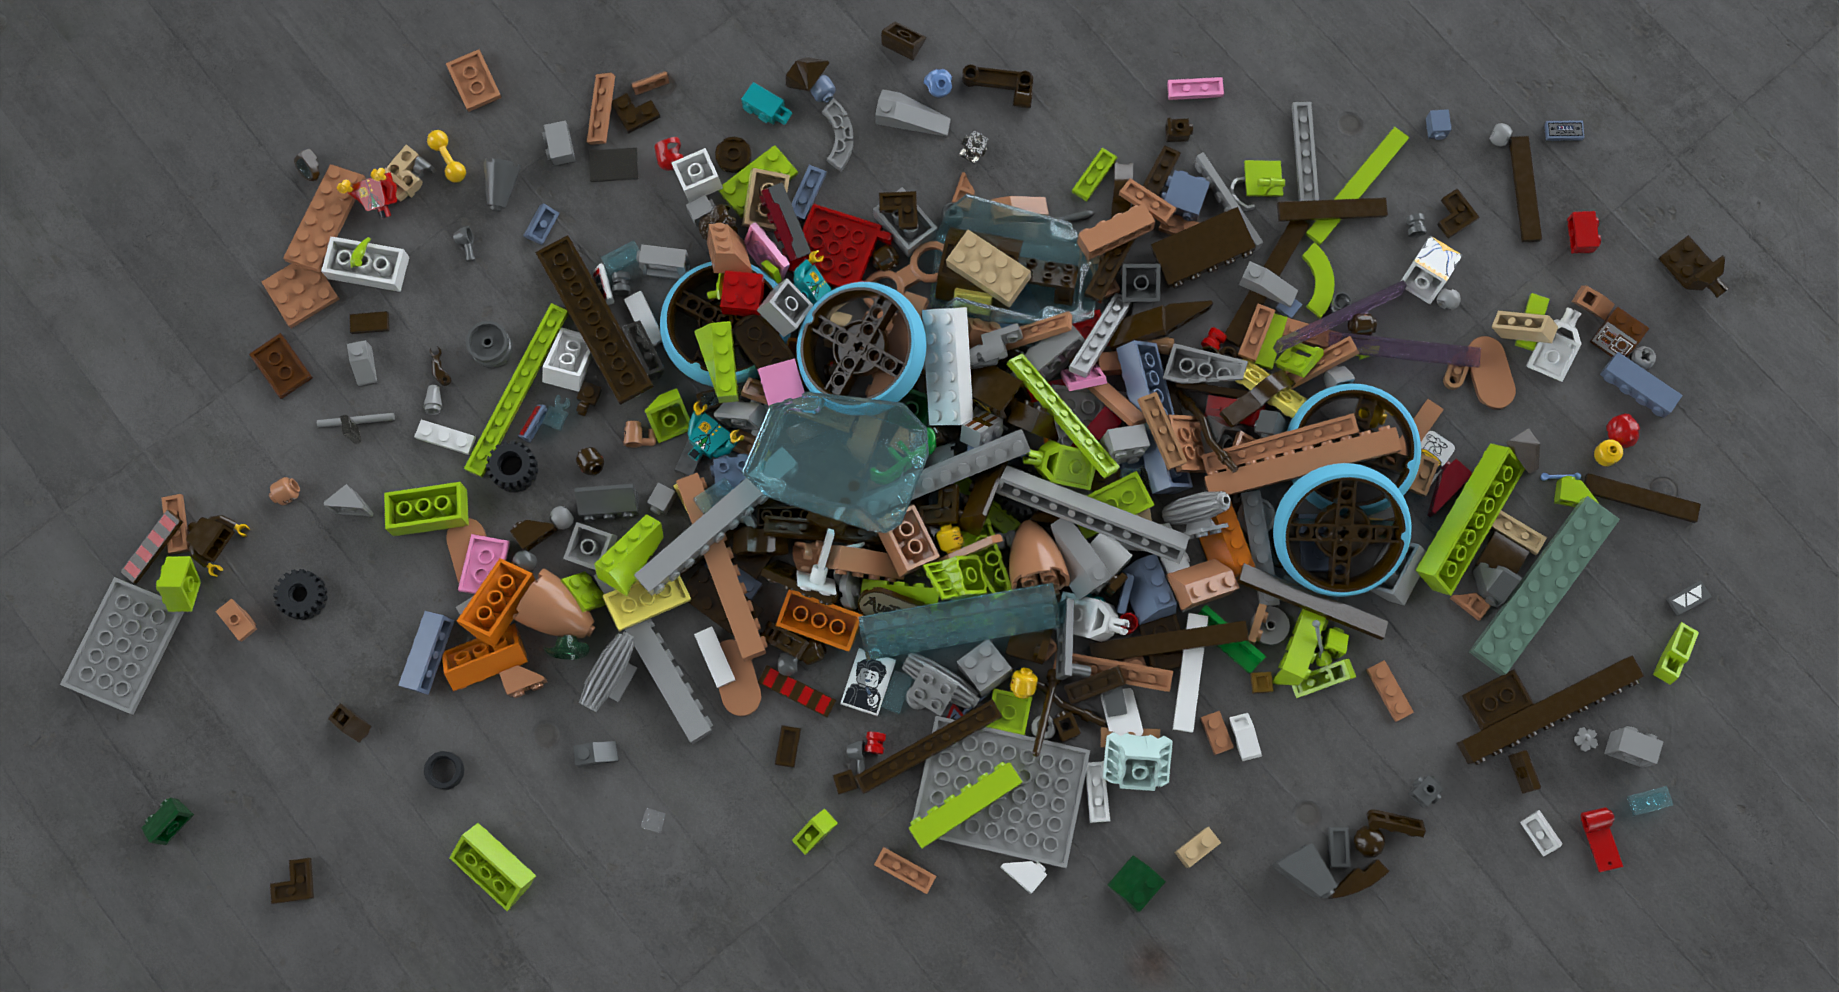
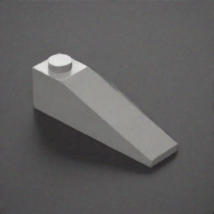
[875,90,951,137]
[1163,344,1248,384]
[1051,518,1113,600]

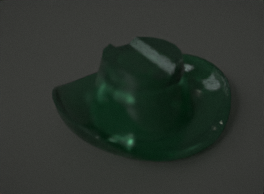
[544,635,590,660]

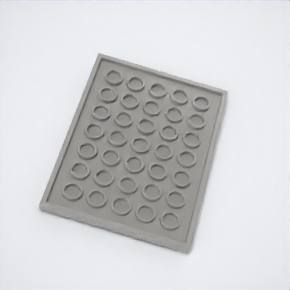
[910,716,1090,868]

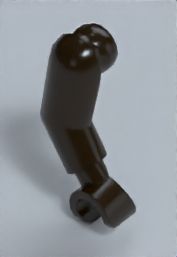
[429,346,451,386]

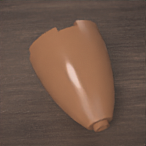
[1009,520,1070,601]
[512,568,596,639]

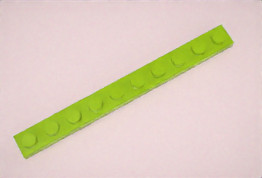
[464,303,569,478]

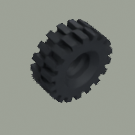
[273,569,328,620]

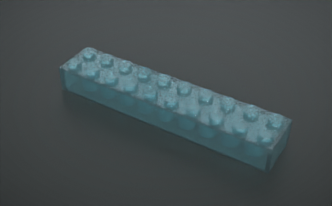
[859,583,1060,661]

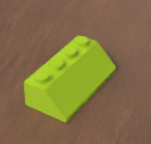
[449,823,536,911]

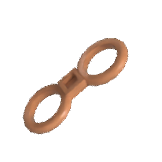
[863,241,944,308]

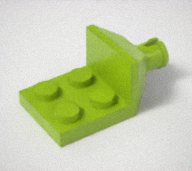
[1023,440,1096,490]

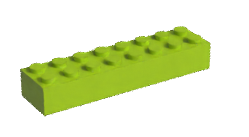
[1415,443,1525,596]

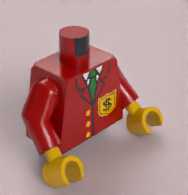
[337,168,397,219]

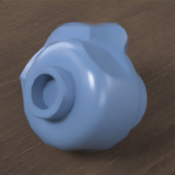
[924,69,952,98]

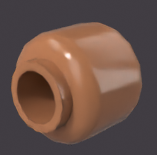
[269,477,300,505]

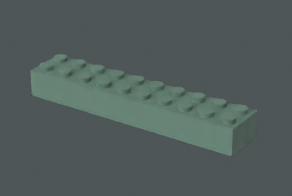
[1469,496,1620,676]

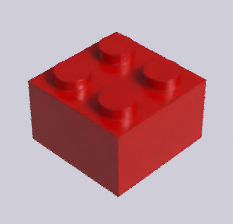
[720,270,765,316]

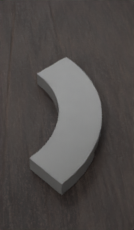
[822,98,853,172]

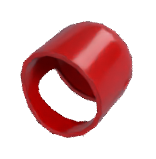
[654,137,683,171]

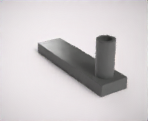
[1056,598,1091,680]

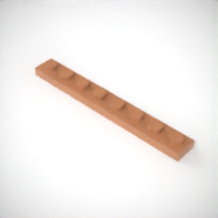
[1202,413,1359,473]

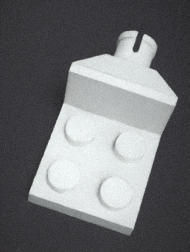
[1526,307,1581,382]
[1053,591,1130,642]

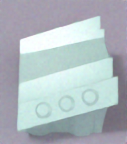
[1103,732,1173,791]

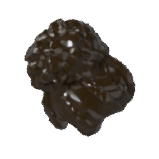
[699,204,738,241]

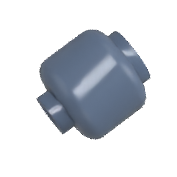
[810,75,836,103]

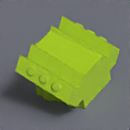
[922,556,987,601]

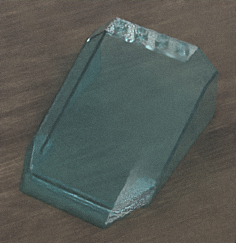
[930,194,1099,325]
[741,392,929,533]

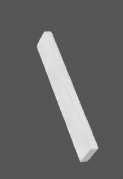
[1173,613,1208,733]

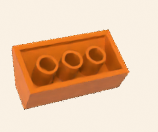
[1199,502,1256,577]
[457,558,535,647]
[776,590,864,652]
[442,623,528,691]

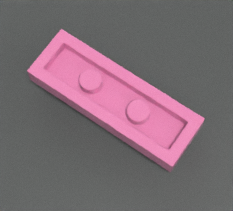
[1167,77,1224,100]

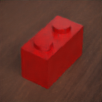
[1567,211,1601,253]

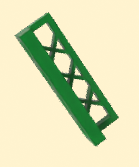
[1198,605,1266,674]

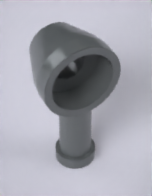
[453,226,476,262]
[847,740,866,774]

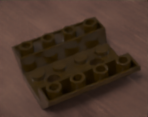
[935,227,1024,313]

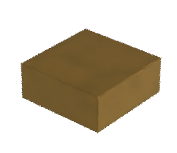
[1250,672,1273,693]

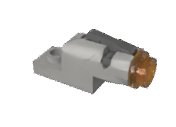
[969,323,1023,369]

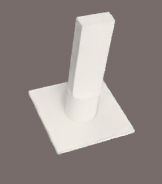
[797,529,836,596]

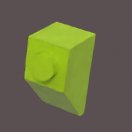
[1554,476,1599,507]
[1319,627,1349,659]
[792,809,838,855]

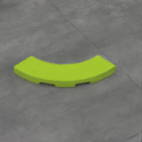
[1301,242,1335,319]

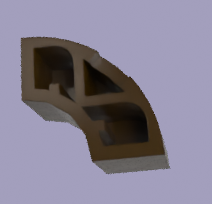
[733,526,789,556]

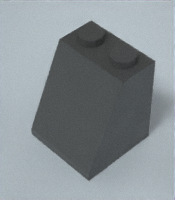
[1271,843,1338,899]

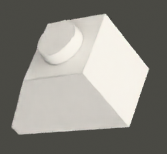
[1000,861,1047,894]

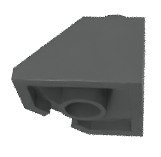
[1200,416,1247,454]
[1472,563,1522,607]

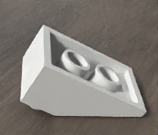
[542,328,592,392]

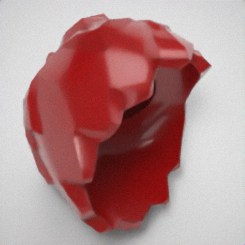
[1606,413,1640,448]

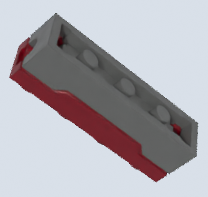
[759,182,811,262]

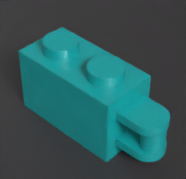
[741,82,793,125]

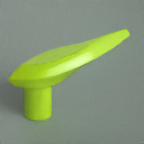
[350,237,371,268]
[707,273,725,300]

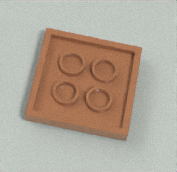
[261,264,340,328]
[1167,415,1206,473]

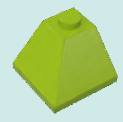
[645,388,690,443]

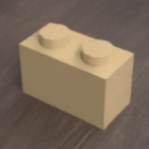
[1174,827,1221,868]

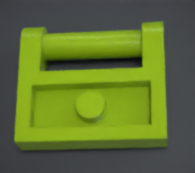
[1274,338,1324,378]

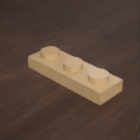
[1491,511,1547,555]

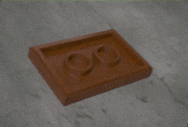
[249,333,313,399]

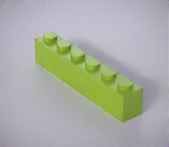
[909,761,1023,849]

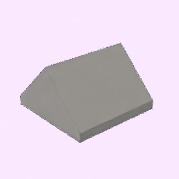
[324,484,374,517]

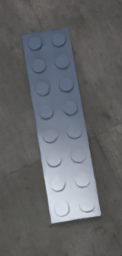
[1116,340,1193,494]

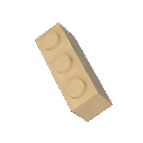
[1492,311,1558,343]

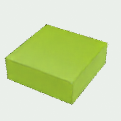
[761,260,782,284]

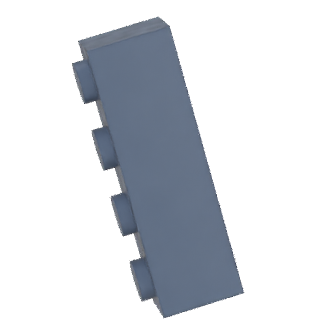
[1600,352,1683,418]
[398,611,455,695]

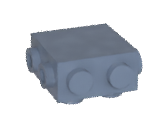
[1161,170,1210,221]
[711,454,757,501]

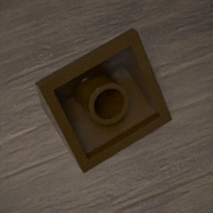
[881,22,926,61]

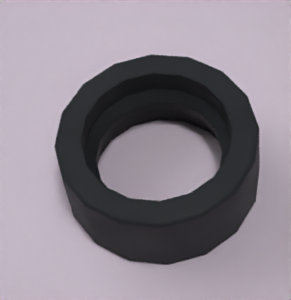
[424,751,465,790]

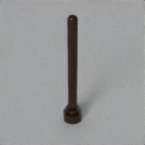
[1032,668,1062,757]

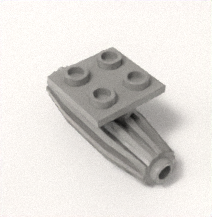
[1162,491,1231,540]
[579,632,638,712]
[902,652,980,716]

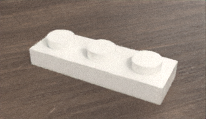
[414,419,476,455]

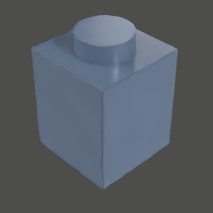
[1426,110,1451,140]

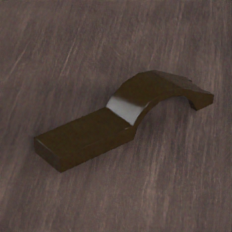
[1111,162,1133,219]
[1219,369,1296,428]

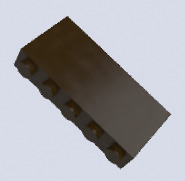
[1151,207,1256,289]

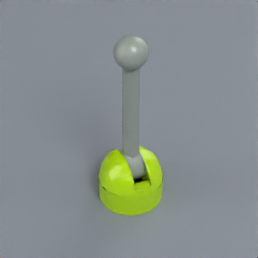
[1312,620,1332,667]

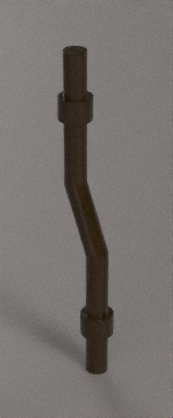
[1176,390,1238,473]
[1011,669,1106,727]

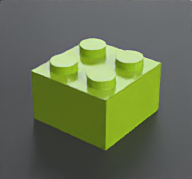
[156,556,201,612]

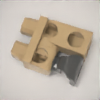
[385,145,436,202]

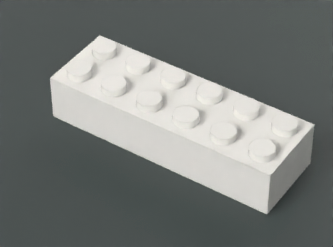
[922,307,973,425]

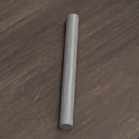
[317,413,395,428]

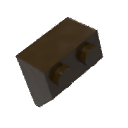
[1007,400,1059,442]

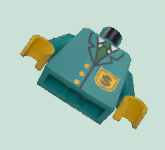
[793,250,832,305]
[688,401,744,461]

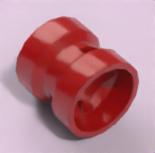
[1201,327,1227,350]
[1119,613,1138,635]
[864,732,886,755]

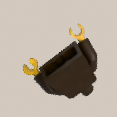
[186,515,250,577]

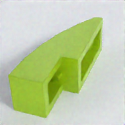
[1653,622,1699,685]

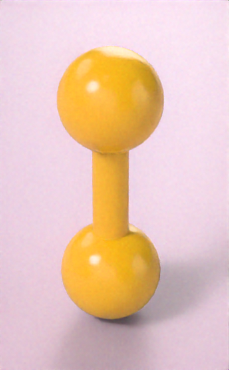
[427,130,466,183]

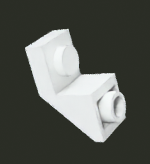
[1229,713,1262,761]

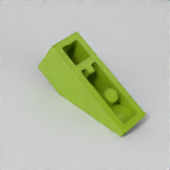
[1292,659,1356,698]

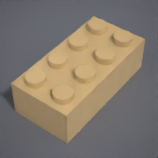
[946,230,1031,308]

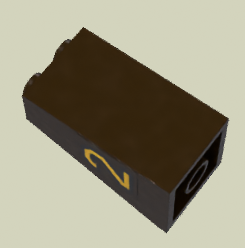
[970,366,1031,429]

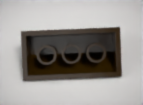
[958,460,1009,537]

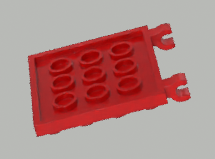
[787,203,893,288]

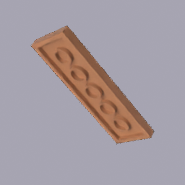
[283,164,366,273]

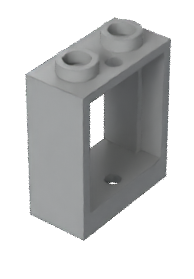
[636,245,691,279]

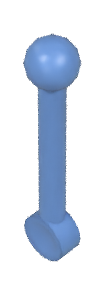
[1540,473,1581,481]

